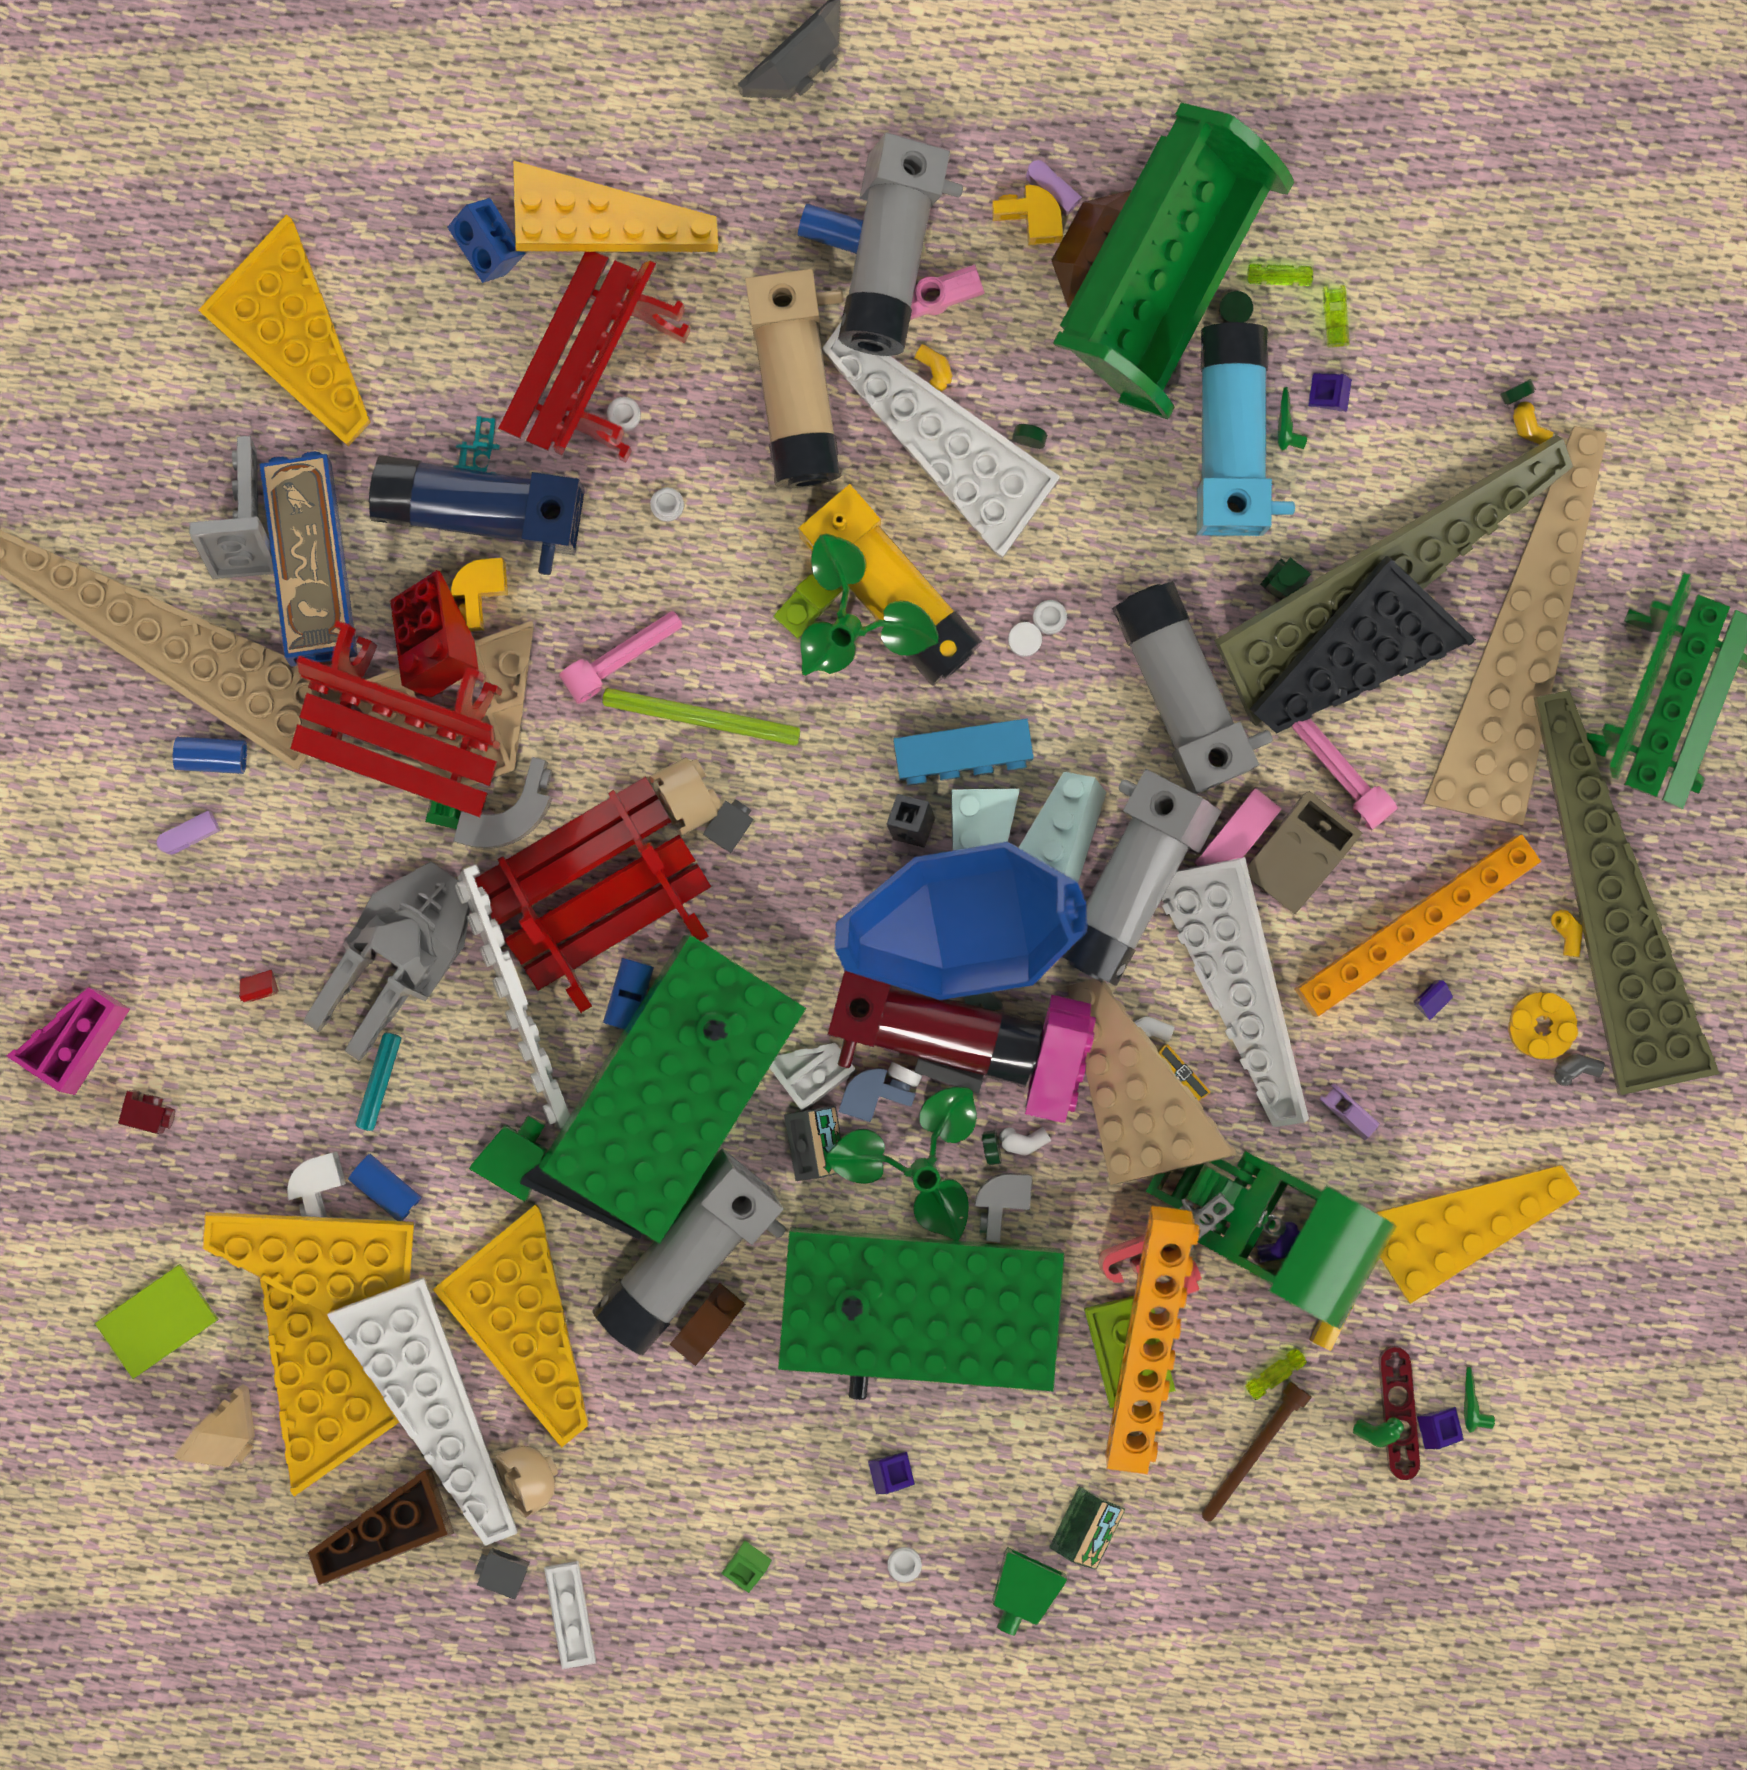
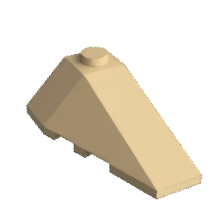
[173,1384,255,1467]

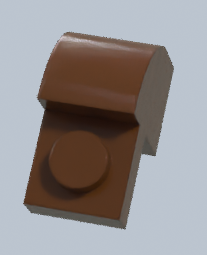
[669,1283,746,1366]

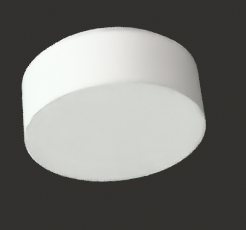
[607,397,641,432]
[1033,600,1067,634]
[1008,622,1042,657]
[887,1062,922,1087]
[888,1547,922,1583]

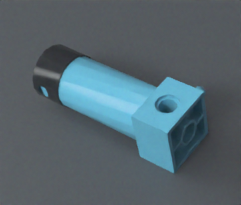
[1197,322,1295,536]

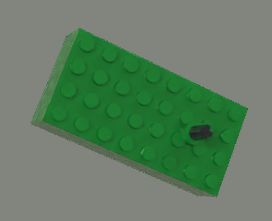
[538,935,807,1244]
[778,1227,1064,1392]

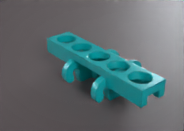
[454,416,500,474]

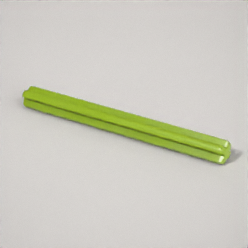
[602,688,800,746]

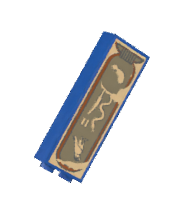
[260,451,358,667]

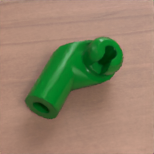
[1353,1417,1404,1447]

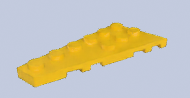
[513,160,718,252]
[1375,1165,1580,1304]

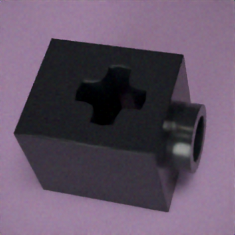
[886,794,935,848]

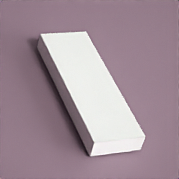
[544,1561,596,1669]

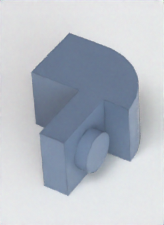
[838,1068,916,1122]

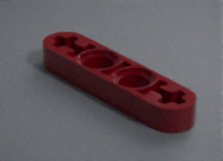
[1378,1346,1420,1480]

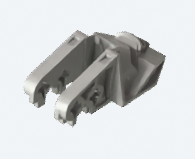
[304,861,470,1061]

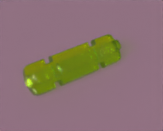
[1247,264,1313,286]
[1245,1348,1307,1400]

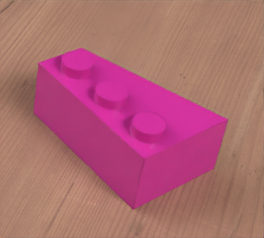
[6,987,130,1095]

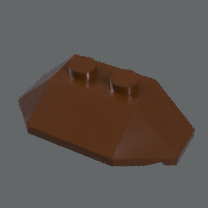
[1051,190,1132,308]

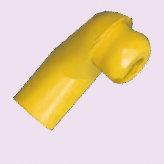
[914,344,953,391]
[1513,401,1554,445]
[1551,910,1583,957]

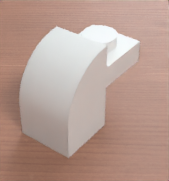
[287,1152,346,1218]

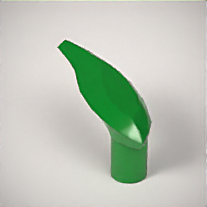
[1278,387,1307,451]
[1464,1367,1495,1433]

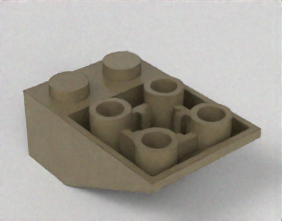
[1247,791,1363,914]

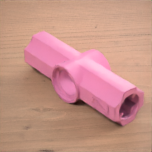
[910,265,985,320]

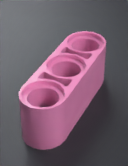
[1194,787,1282,866]

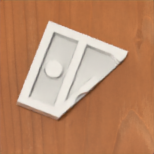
[770,1043,857,1111]

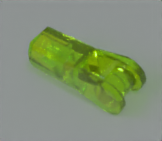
[1322,285,1350,348]

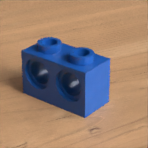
[447,198,526,283]

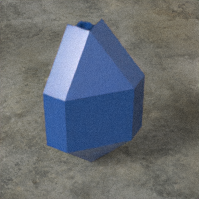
[834,842,1087,1000]

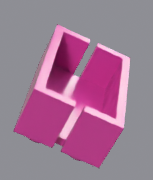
[1025,994,1096,1123]

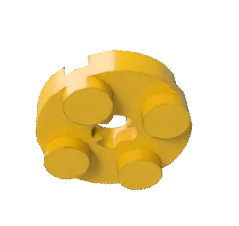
[1508,992,1578,1059]

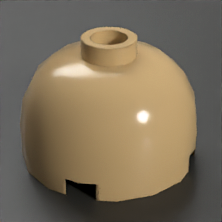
[495,1446,558,1518]

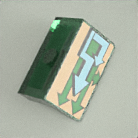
[1049,1486,1125,1570]

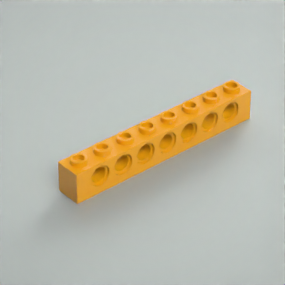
[1294,834,1541,1017]
[1105,1206,1199,1474]

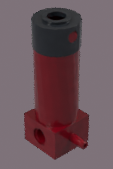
[827,971,1043,1088]

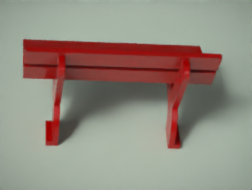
[498,252,691,463]
[290,620,503,818]
[474,776,711,1013]

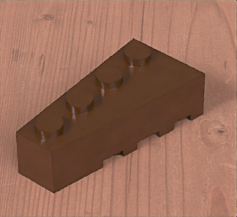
[307,1469,455,1585]

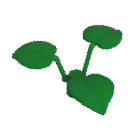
[800,533,939,676]
[826,1087,977,1241]

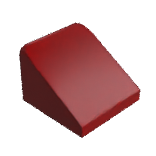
[239,970,279,1003]

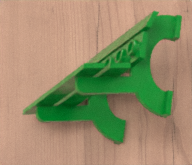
[1587,572,1747,809]

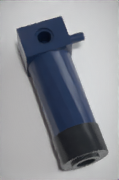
[369,455,585,575]

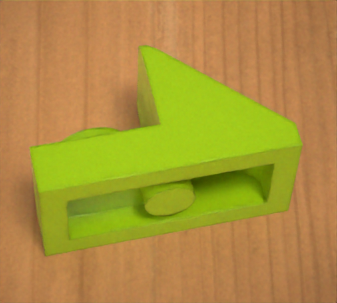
[773,573,843,639]

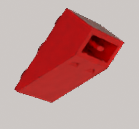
[390,570,478,698]

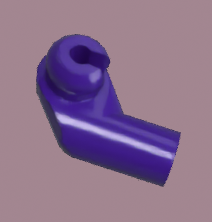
[1257,1222,1301,1263]

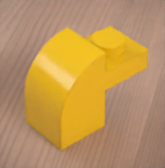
[992,185,1063,245]
[451,558,508,632]

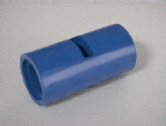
[797,203,863,254]
[173,736,247,774]
[603,958,654,1029]
[348,1154,422,1221]

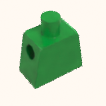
[469,1115,548,1202]
[992,1547,1067,1636]

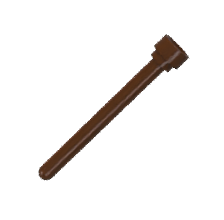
[1202,1381,1312,1522]

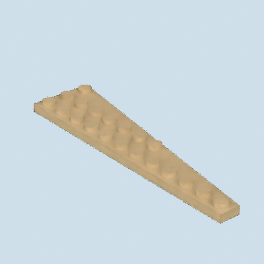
[1423,426,1608,826]
[0,530,341,771]

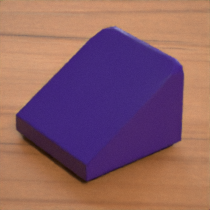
[1308,373,1352,412]
[1414,980,1453,1020]
[1417,1407,1464,1449]
[868,1452,915,1494]

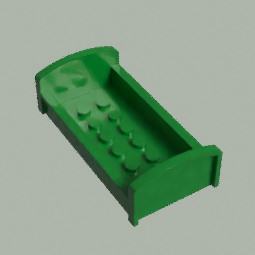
[1053,102,1294,420]

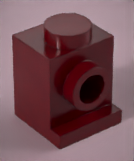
[118,1090,176,1134]

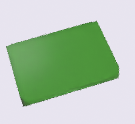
[721,1541,772,1593]

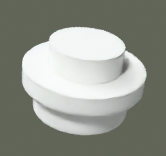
[650,487,684,522]

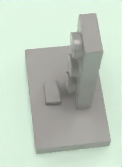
[189,436,274,579]

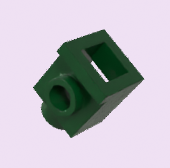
[1260,557,1311,601]

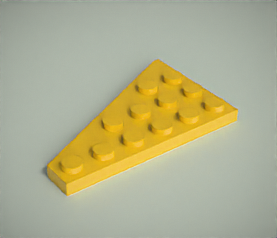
[198,214,371,447]
[432,1204,589,1448]
[203,1212,414,1314]
[260,1278,399,1497]

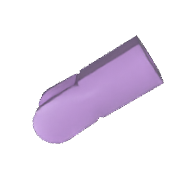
[1026,160,1082,216]
[156,810,221,855]
[1319,1083,1380,1140]

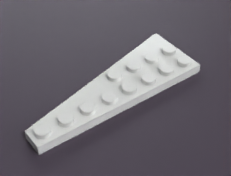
[822,323,1060,559]

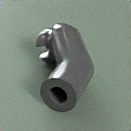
[1554,1054,1605,1086]

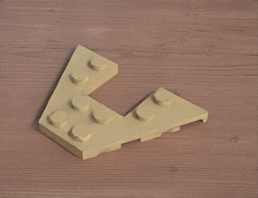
[357,621,534,787]

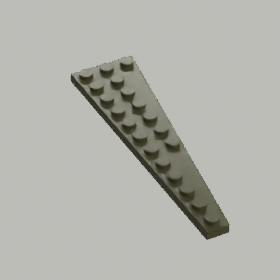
[1214,435,1573,726]
[1534,690,1720,1095]

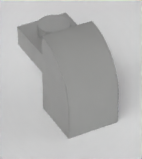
[974,1173,1032,1242]

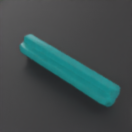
[356,1032,401,1131]

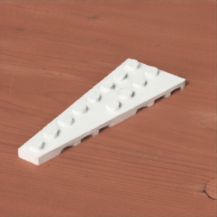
[1162,857,1309,1127]
[455,865,570,1129]
[328,1277,517,1546]

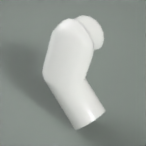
[1134,1016,1175,1042]
[999,1127,1051,1156]

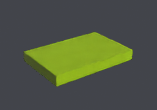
[95,1264,219,1379]
[1084,1295,1176,1408]

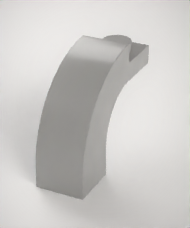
[453,757,553,849]

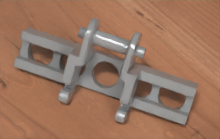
[1162,1192,1234,1250]

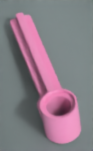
[559,611,683,704]
[1292,719,1398,831]

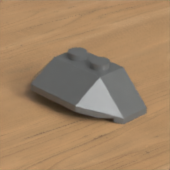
[738,0,841,99]

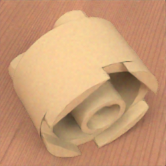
[649,757,722,836]

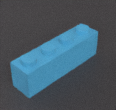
[893,718,1034,786]

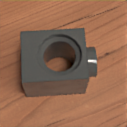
[703,799,754,853]
[474,1548,530,1600]

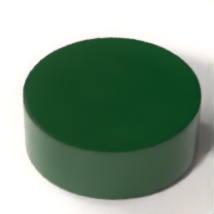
[1219,291,1253,323]
[1500,379,1536,405]
[1012,424,1048,449]
[982,1130,1002,1165]

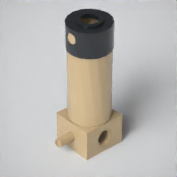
[745,269,844,488]

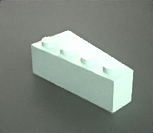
[1019,772,1107,882]
[951,789,1020,851]

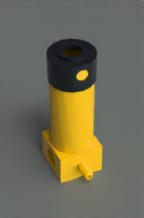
[798,484,983,686]

